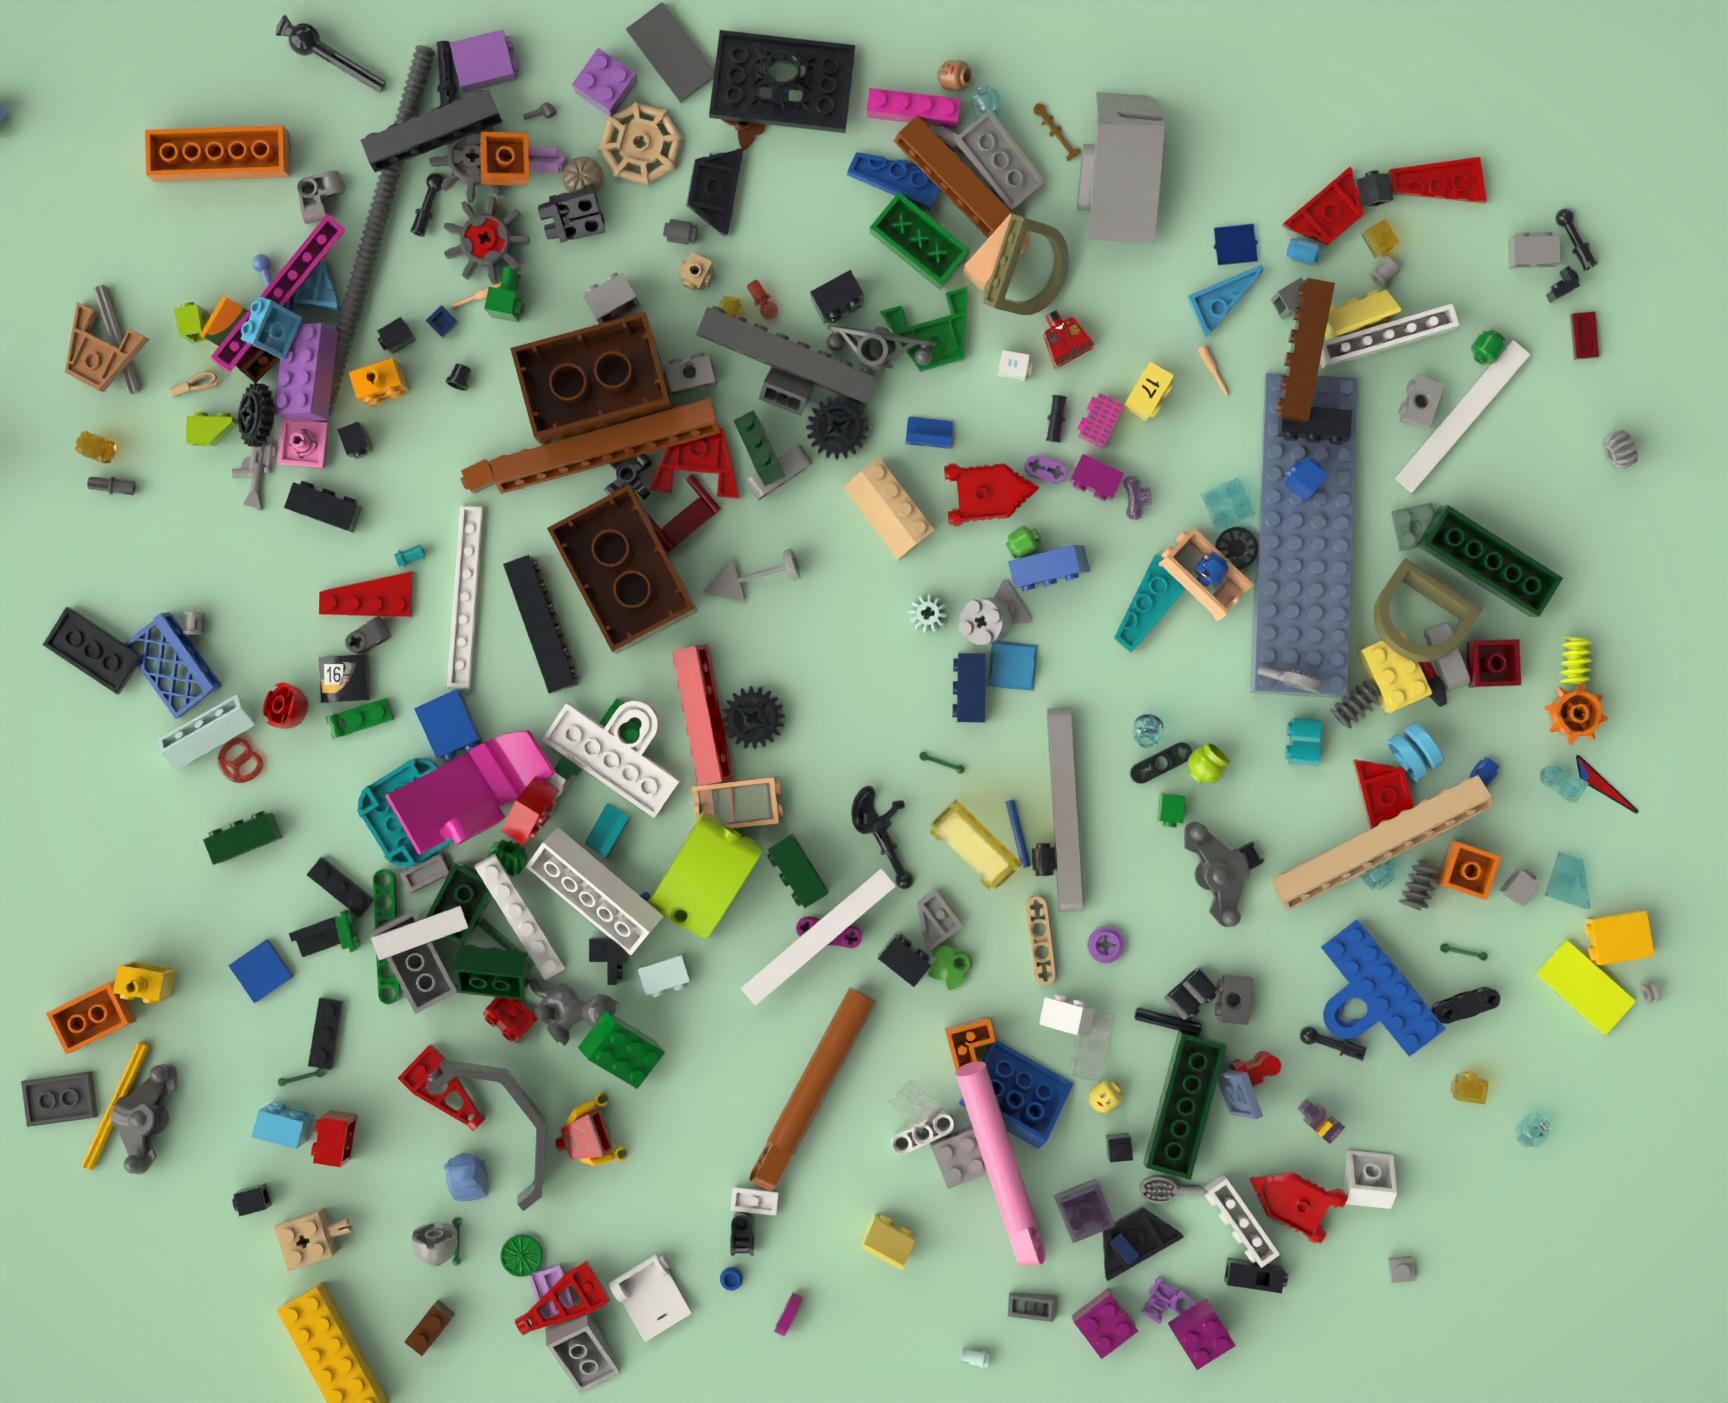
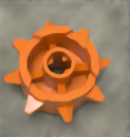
[1545,683,1608,745]

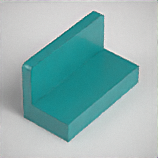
[585,804,631,857]

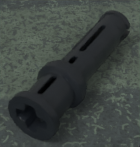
[436,41,458,107]

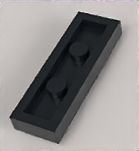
[307,857,374,918]
[308,997,343,1070]

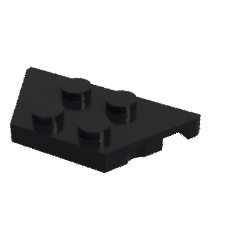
[686,148,744,236]
[1102,1206,1184,1281]

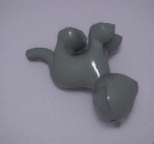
[529,979,618,1046]

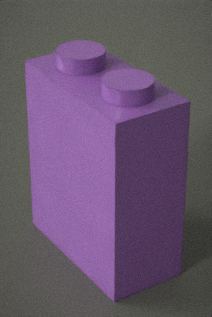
[450,29,519,93]

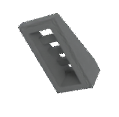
[1008,1292,1057,1322]

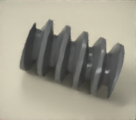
[1330,679,1381,729]
[1399,860,1442,911]

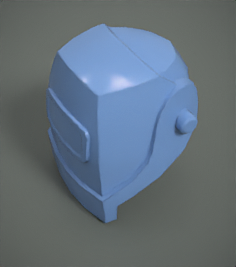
[444,1153,487,1201]

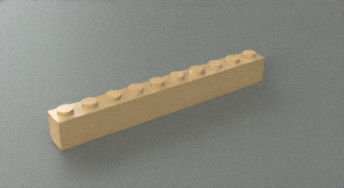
[1271,775,1494,911]

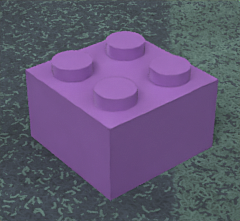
[572,48,638,116]

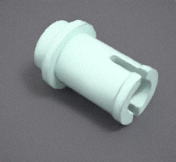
[960,1348,990,1369]

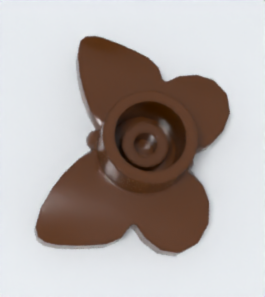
[721,119,765,150]

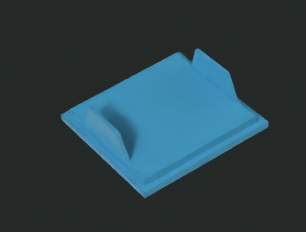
[988,642,1038,691]

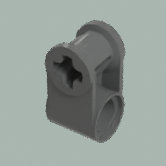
[345,616,392,654]

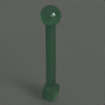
[919,752,965,774]
[1440,943,1488,961]
[278,1068,325,1087]
[452,1217,462,1266]

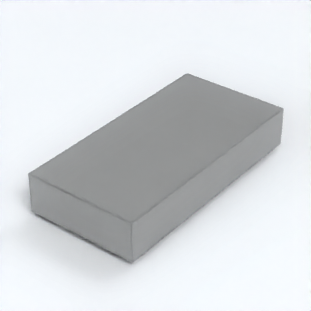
[400,853,450,894]

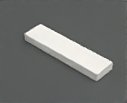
[371,906,468,960]

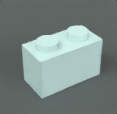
[638,954,691,997]

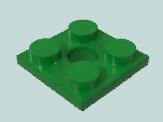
[334,910,361,953]

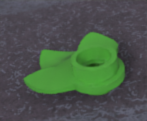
[928,945,972,990]

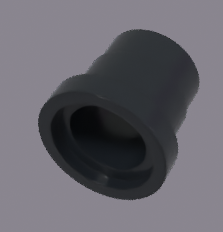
[445,364,471,391]

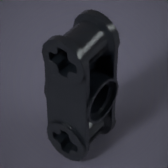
[1431,986,1501,1024]

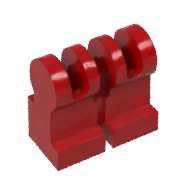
[1229,1051,1281,1087]

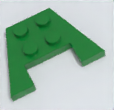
[880,287,967,372]

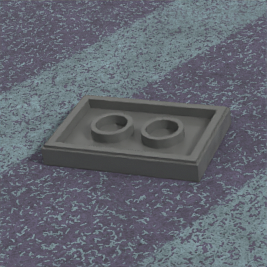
[21,1071,98,1127]

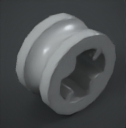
[1641,981,1661,1004]

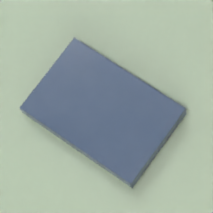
[1217,1069,1263,1119]

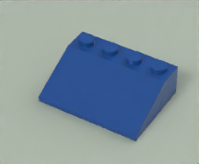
[959,1039,1074,1149]

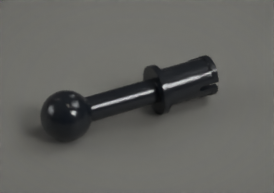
[410,173,444,237]
[1555,209,1598,271]
[873,829,914,889]
[1300,1026,1367,1061]

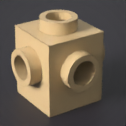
[678,252,713,291]

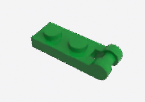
[325,698,394,739]

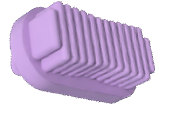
[529,146,566,174]

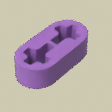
[1024,456,1067,484]

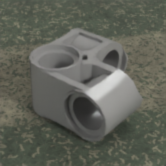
[297,171,344,224]

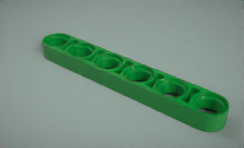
[373,869,401,1005]

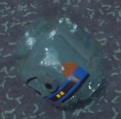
[1132,714,1164,748]

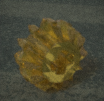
[75,431,117,464]

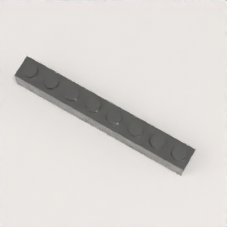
[696,305,878,406]

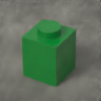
[1157,793,1185,827]

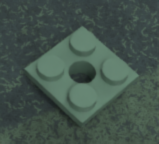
[1391,503,1435,551]

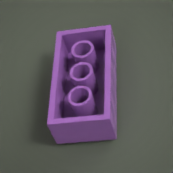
[274,323,338,421]

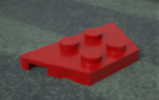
[1282,167,1364,246]
[1353,759,1414,830]

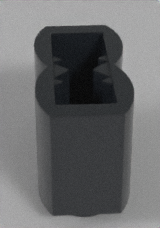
[1164,967,1218,1020]

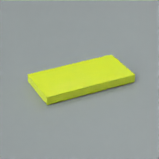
[1535,940,1636,1035]

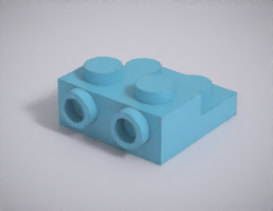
[241,297,303,360]

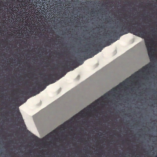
[1320,303,1459,369]

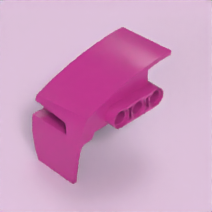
[386,730,556,855]

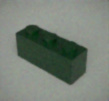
[733,410,785,486]
[203,811,282,865]

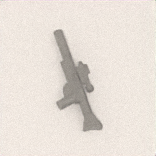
[232,442,276,510]

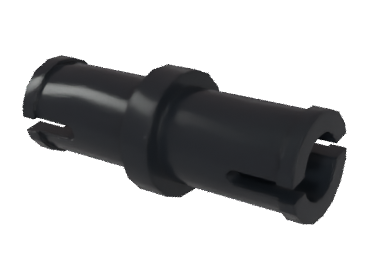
[1046,395,1067,443]

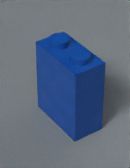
[414,689,482,761]

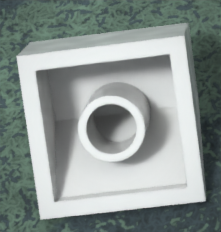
[1344,1150,1397,1209]

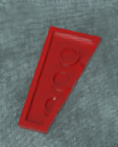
[1388,157,1487,204]
[319,571,413,617]

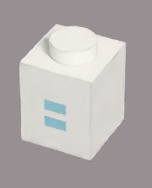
[997,350,1033,381]

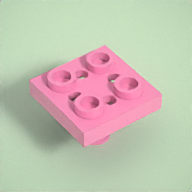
[277,418,329,469]

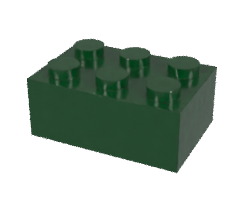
[767,833,829,909]
[426,861,492,945]
[454,945,530,1000]

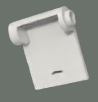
[609,1254,692,1342]

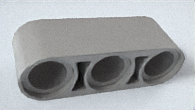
[746,445,813,500]
[1423,622,1470,692]

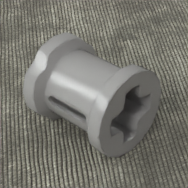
[1369,257,1400,288]
[182,611,205,636]

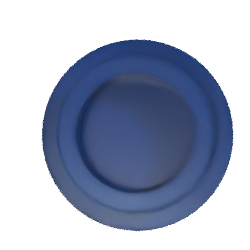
[720,1267,743,1291]

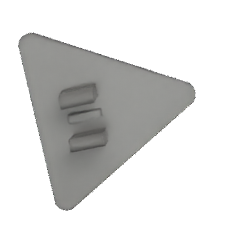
[986,580,1032,625]

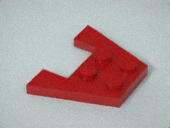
[648,428,740,499]

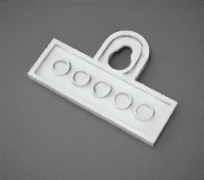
[542,700,681,818]

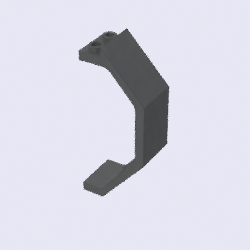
[426,1059,546,1211]

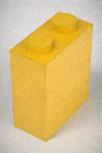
[1584,909,1655,965]

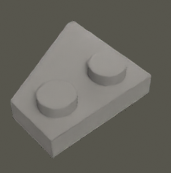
[917,889,963,953]

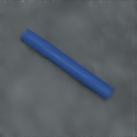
[1005,799,1031,868]

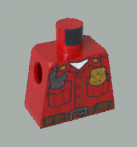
[1043,310,1095,369]

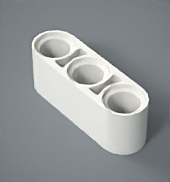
[891,1111,954,1155]

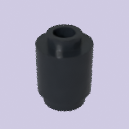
[1032,843,1056,876]

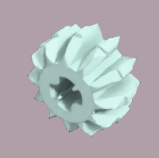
[908,594,947,633]

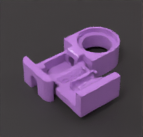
[1141,1276,1195,1324]

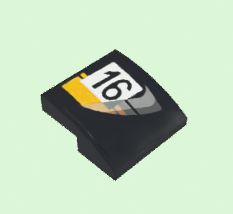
[318,654,370,703]

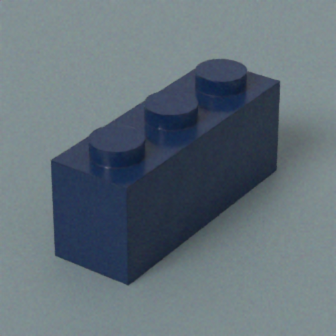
[952,653,986,723]

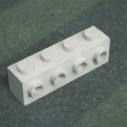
[1204,1174,1280,1268]

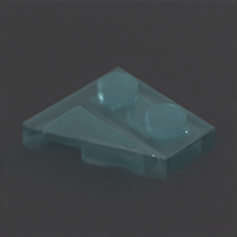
[1545,852,1590,910]

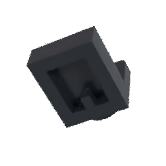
[1546,266,1580,303]

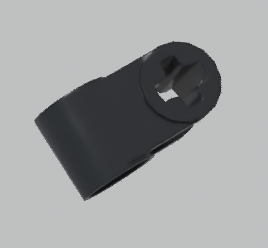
[730,1211,754,1256]

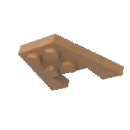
[65,302,150,392]

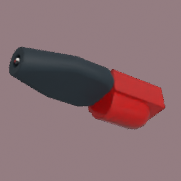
[1418,662,1447,707]

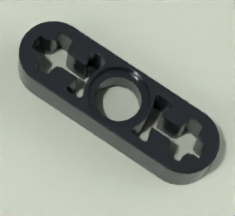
[1129,742,1192,784]

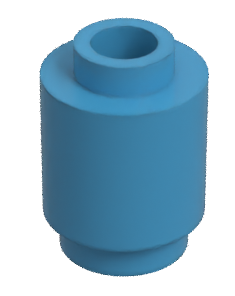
[1286,238,1322,266]

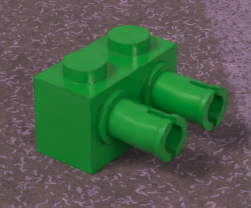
[484,267,525,322]

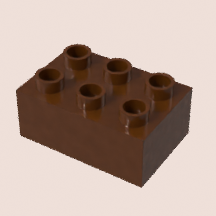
[510,312,673,445]
[547,484,699,654]

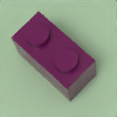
[1069,454,1124,501]

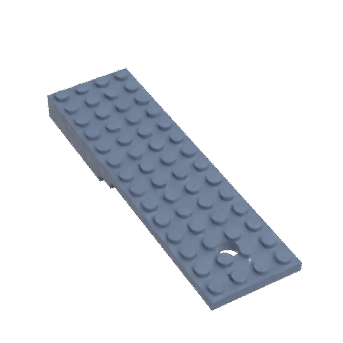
[1250,373,1357,698]

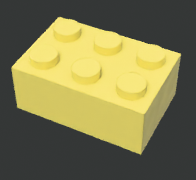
[1357,631,1432,713]

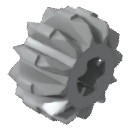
[1602,430,1638,470]

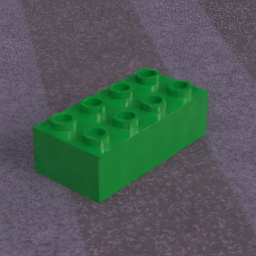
[870,192,970,290]

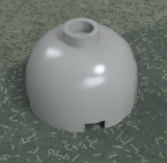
[411,1223,458,1266]

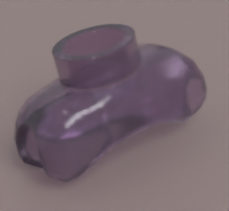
[1123,476,1152,520]

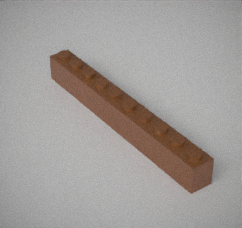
[491,399,720,494]

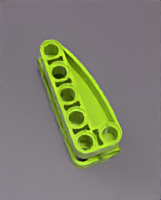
[648,811,763,940]

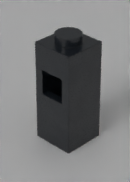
[1224,1258,1288,1294]

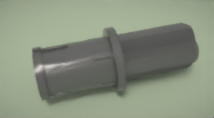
[87,476,136,496]

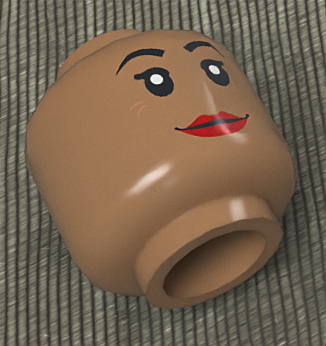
[937,60,972,91]

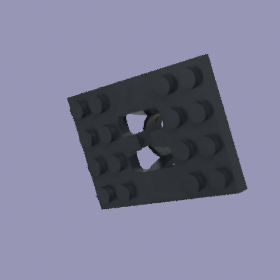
[709,30,856,133]

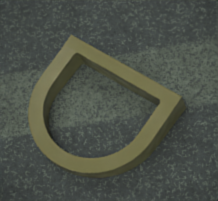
[982,214,1069,315]
[1374,558,1483,662]

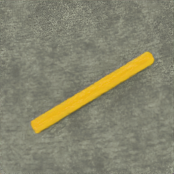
[82,1042,150,1170]

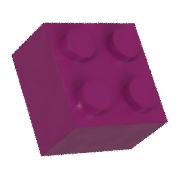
[1071,1288,1138,1359]
[1168,1298,1236,1370]

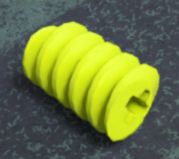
[1560,637,1593,684]

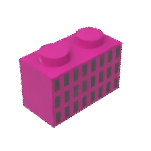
[1077,393,1124,448]

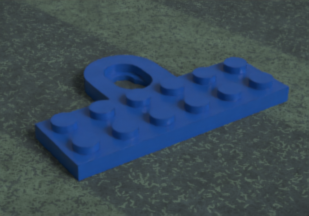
[1321,919,1446,1057]

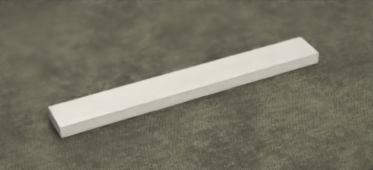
[1393,340,1531,493]
[447,505,484,689]
[740,868,896,1006]

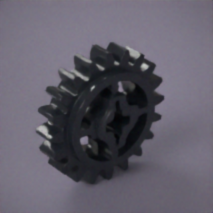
[238,383,275,447]
[806,396,869,460]
[721,686,785,749]

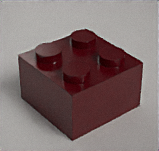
[1467,639,1521,688]

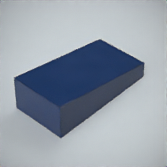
[1109,1232,1140,1265]

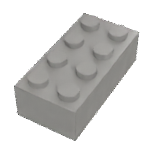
[372,909,457,1014]

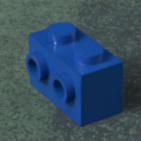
[1284,458,1328,501]

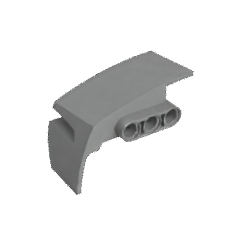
[1077,92,1165,243]

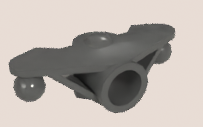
[826,325,936,371]
[1184,822,1250,927]
[111,1064,177,1174]

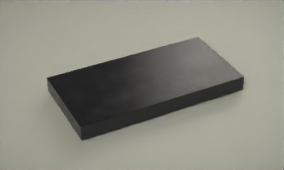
[43,607,143,694]

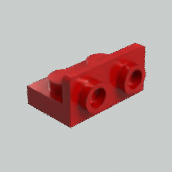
[482,997,538,1043]

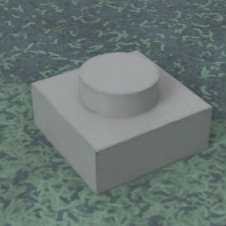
[1388,1256,1415,1283]

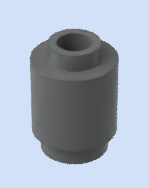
[663,219,698,245]

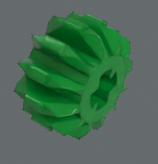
[487,839,527,877]

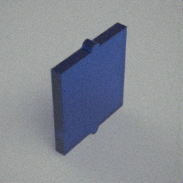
[1213,224,1258,266]

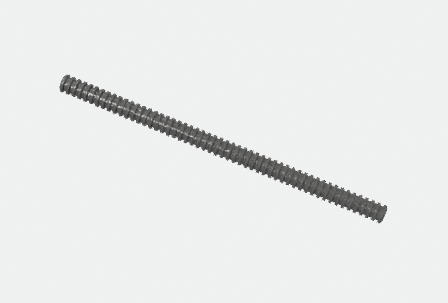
[328,45,435,418]

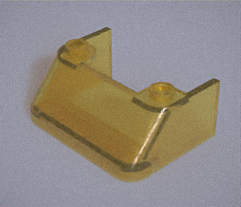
[929,798,1023,890]

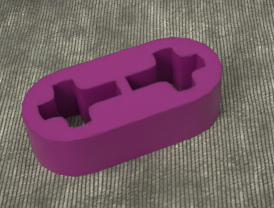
[774,1292,803,1337]

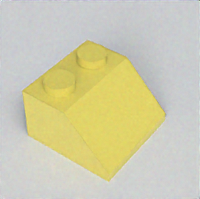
[861,1214,915,1270]

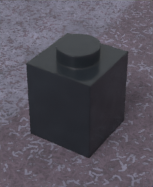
[1357,170,1394,207]
[377,317,416,354]
[337,421,373,459]
[1105,1133,1133,1163]
[232,1183,272,1217]

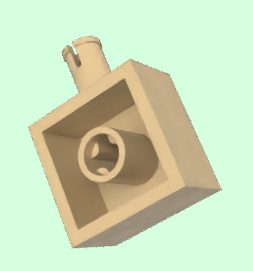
[274,1208,352,1272]

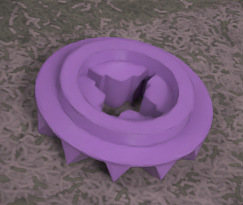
[1087,926,1124,963]

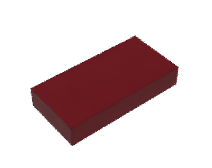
[1570,312,1599,360]

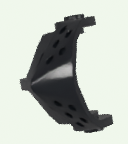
[851,786,905,834]

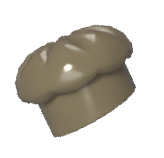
[563,157,603,193]

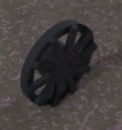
[1215,527,1258,570]

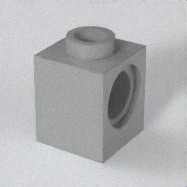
[1499,869,1540,906]

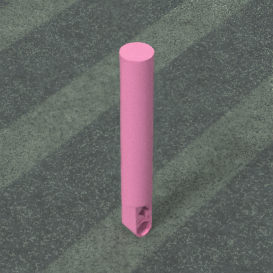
[955,1061,1046,1266]

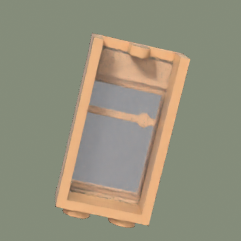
[1158,528,1254,621]
[692,777,783,828]

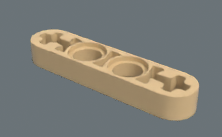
[1026,896,1055,985]

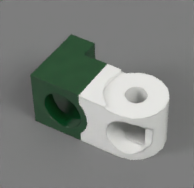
[545,756,583,797]

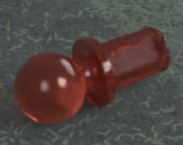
[747,280,778,319]

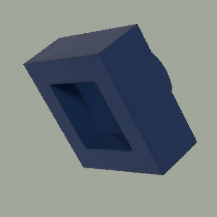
[425,305,459,338]

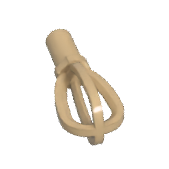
[170,370,218,397]

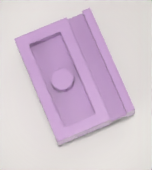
[528,1263,576,1318]

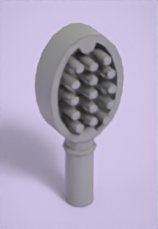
[1257,665,1322,693]
[1139,1175,1203,1204]

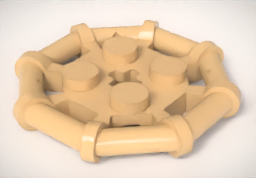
[598,101,683,186]

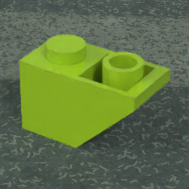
[185,412,238,447]

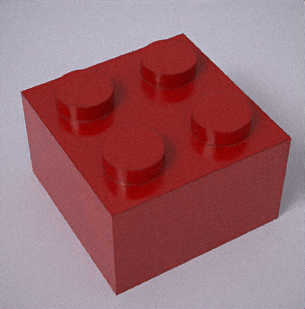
[500,776,559,845]
[311,1110,358,1167]

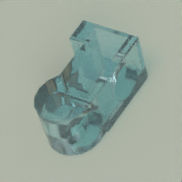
[1540,766,1589,803]

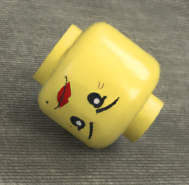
[1088,1079,1123,1114]

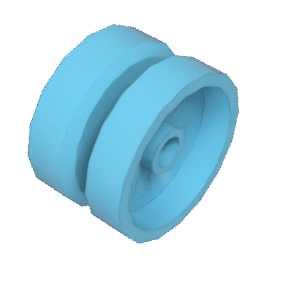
[1387,722,1444,781]

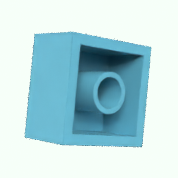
[251,1101,314,1149]

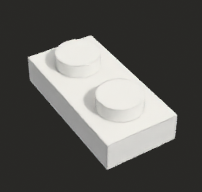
[730,1186,779,1216]

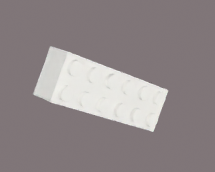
[526,827,664,955]

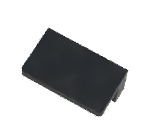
[289,916,341,957]

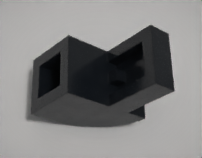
[589,937,628,985]

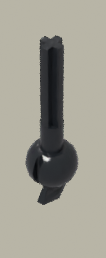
[276,15,386,93]

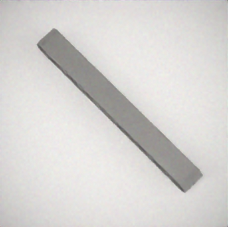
[1047,707,1083,912]

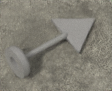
[703,548,800,602]

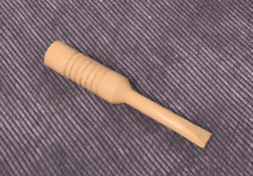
[451,282,501,308]
[1197,345,1229,396]

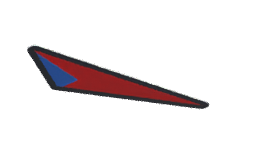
[1576,755,1638,814]

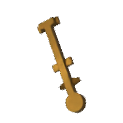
[1033,103,1081,161]

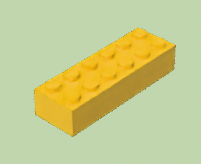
[276,1282,389,1403]

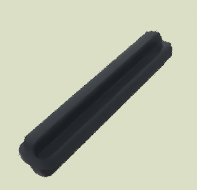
[1134,1008,1202,1035]

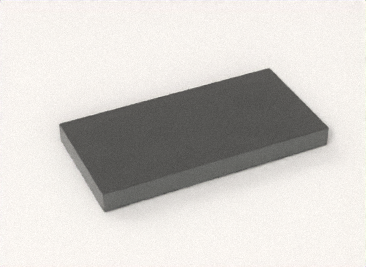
[626,2,714,103]

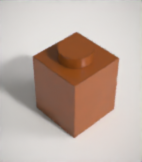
[460,459,495,493]

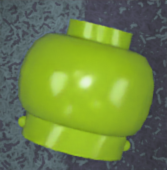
[1188,742,1230,784]

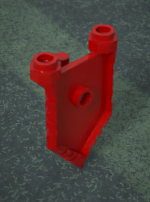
[944,463,1040,527]
[1249,1172,1348,1244]

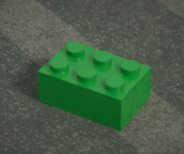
[578,1011,665,1089]

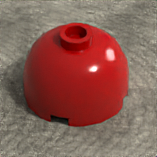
[263,682,308,729]

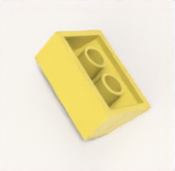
[1325,289,1401,340]

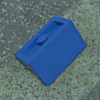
[905,417,953,449]

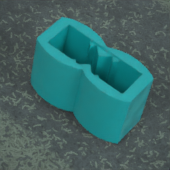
[1285,718,1322,766]

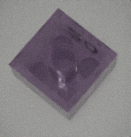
[1053,1178,1116,1243]

